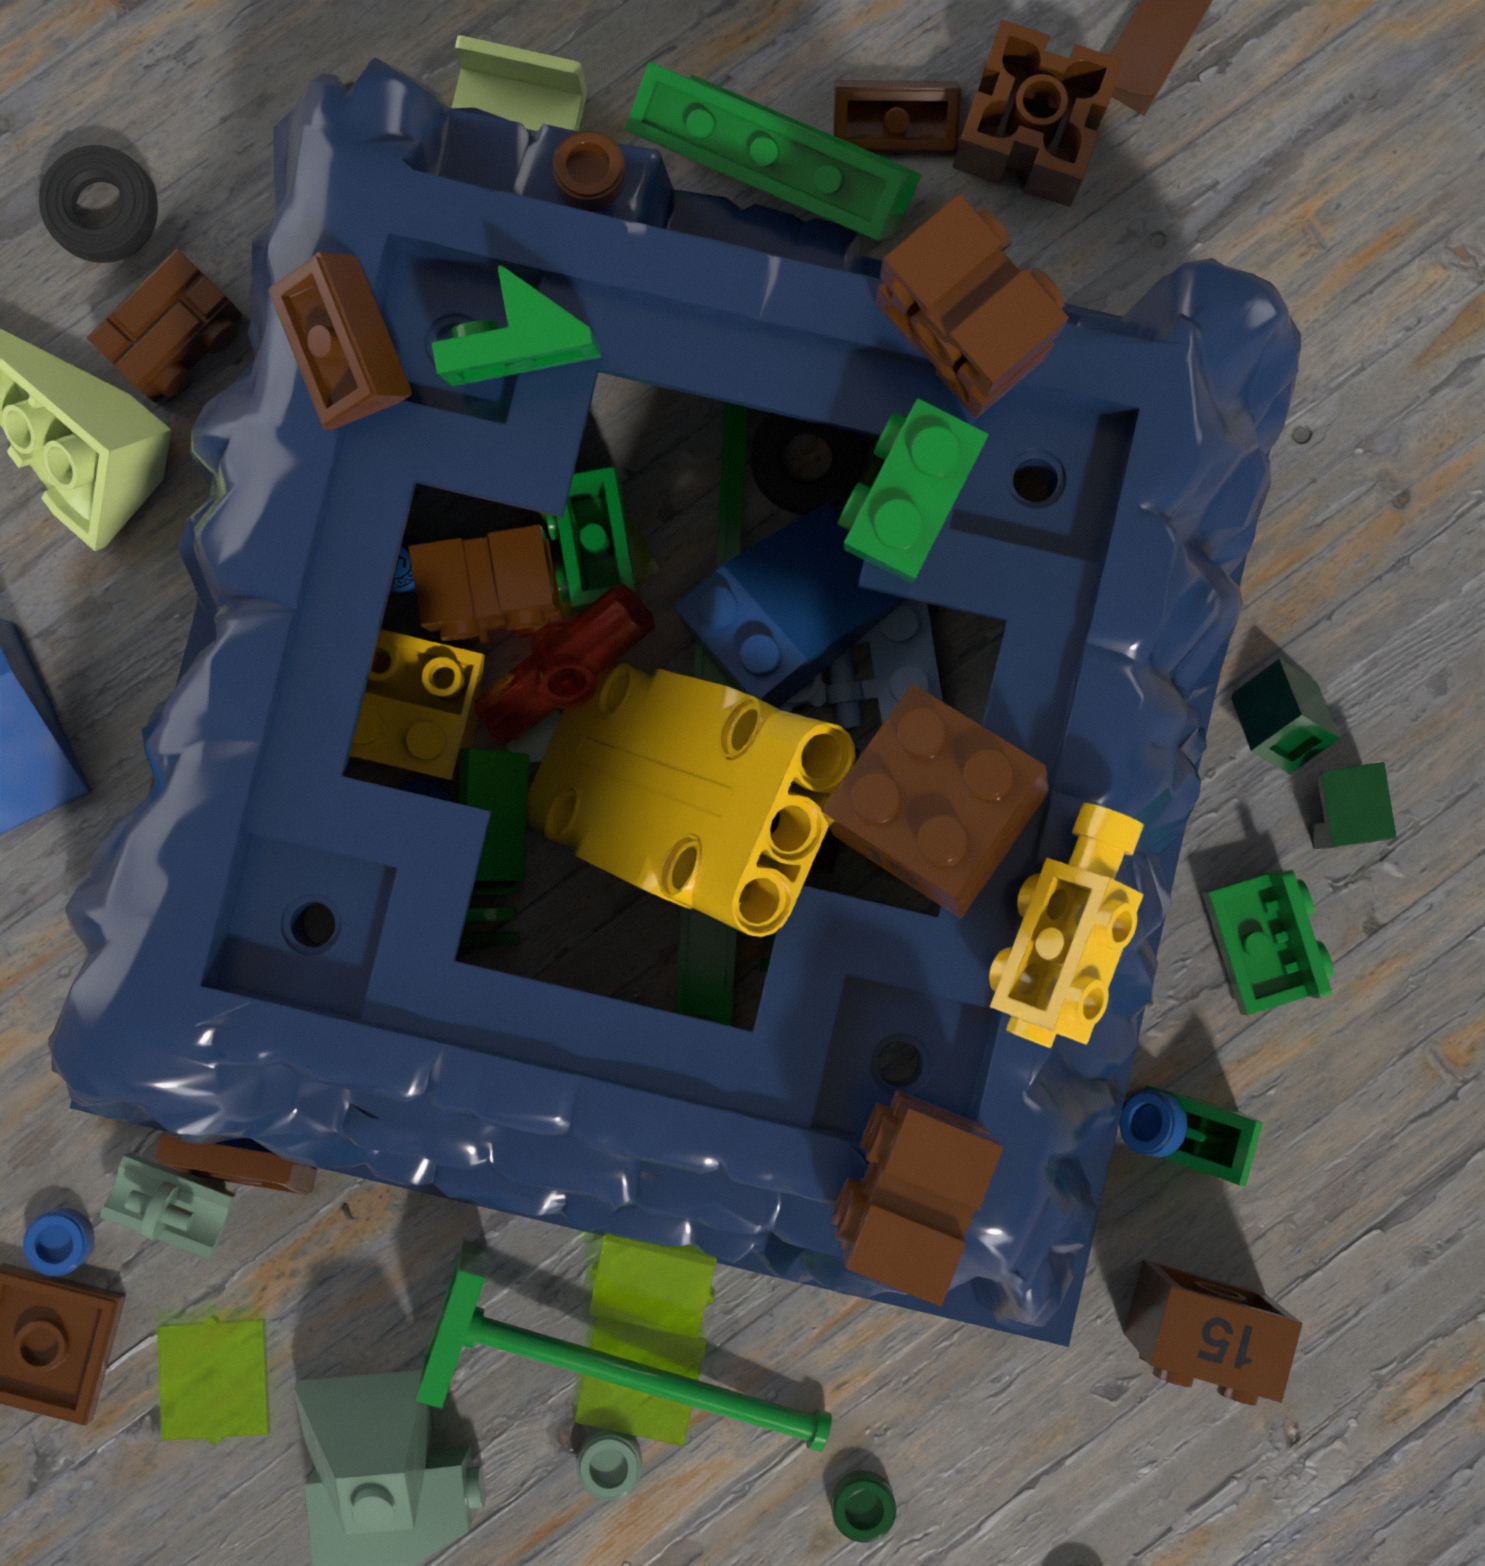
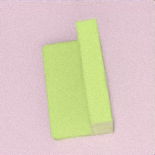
[452,35,587,131]

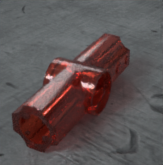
[474,583,655,744]

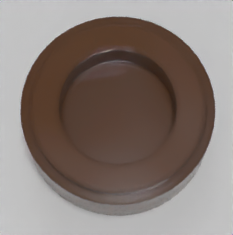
[552,131,626,211]

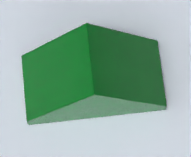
[1145,1085,1263,1186]

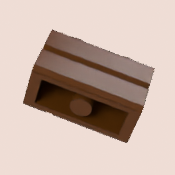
[86,248,243,403]

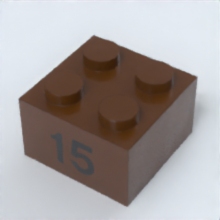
[821,683,1049,919]
[1124,1260,1303,1406]

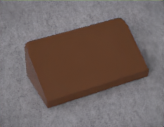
[1109,0,1213,116]
[833,80,961,153]
[268,251,412,430]

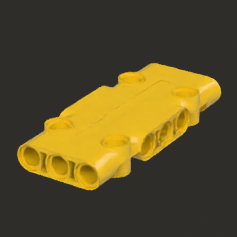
[527,663,856,937]

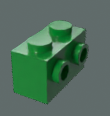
[837,398,989,584]
[545,467,643,617]

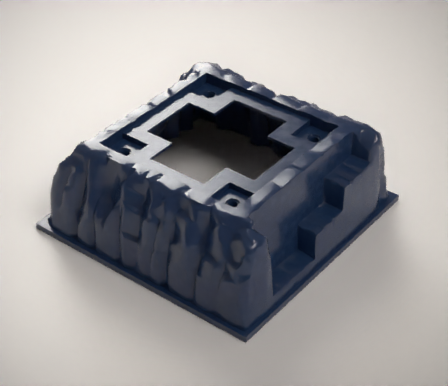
[48,57,1301,1347]

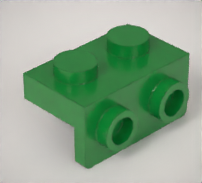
[1202,870,1334,1016]

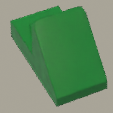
[431,265,602,386]

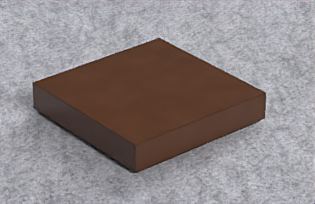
[155,1135,317,1196]
[0,1263,126,1426]

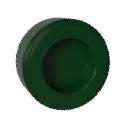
[831,1470,896,1543]

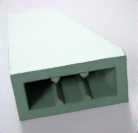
[294,1370,434,1535]
[304,1446,486,1566]

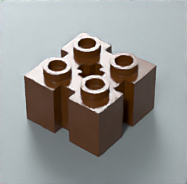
[952,19,1123,207]
[875,193,1069,419]
[408,525,565,648]
[831,1089,1004,1307]

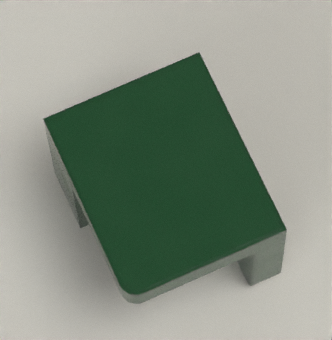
[1231,658,1341,774]
[1310,762,1397,849]

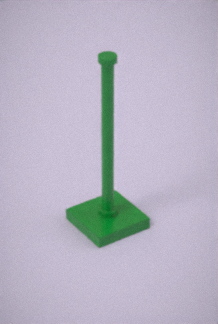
[416,1240,832,1452]

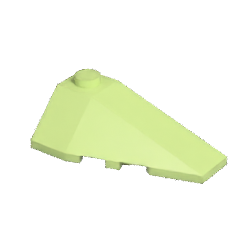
[0,329,172,551]

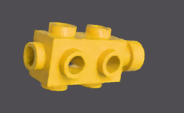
[989,802,1144,1048]

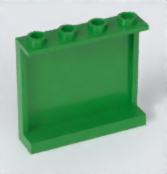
[624,62,922,241]

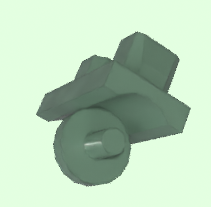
[100,1153,237,1259]

